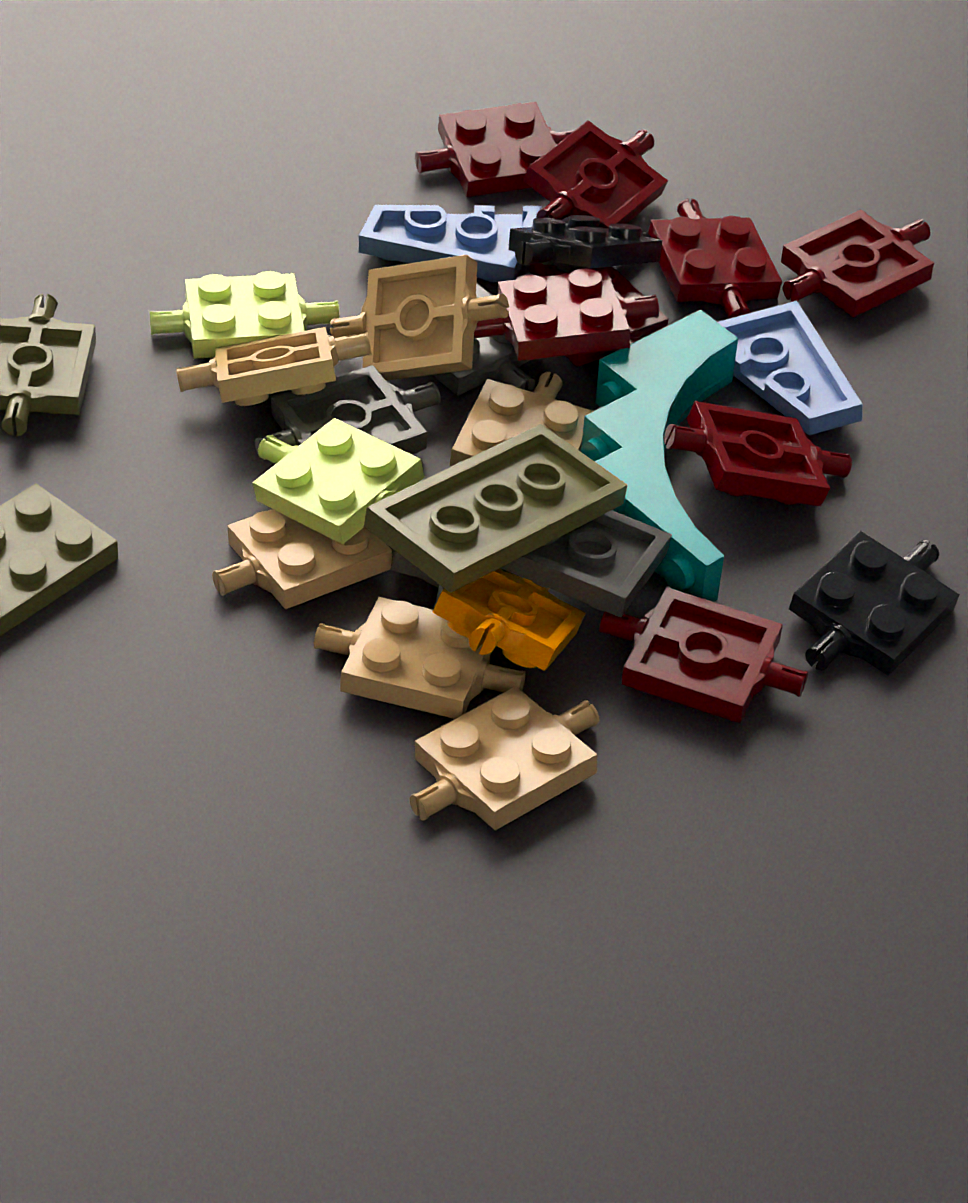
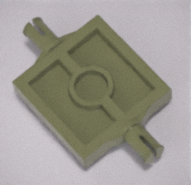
[0,294,96,436]

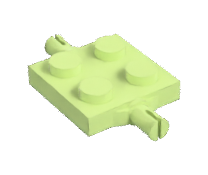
[150,271,339,359]
[252,418,424,544]

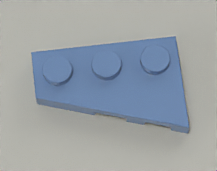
[359,205,542,282]
[718,301,863,435]

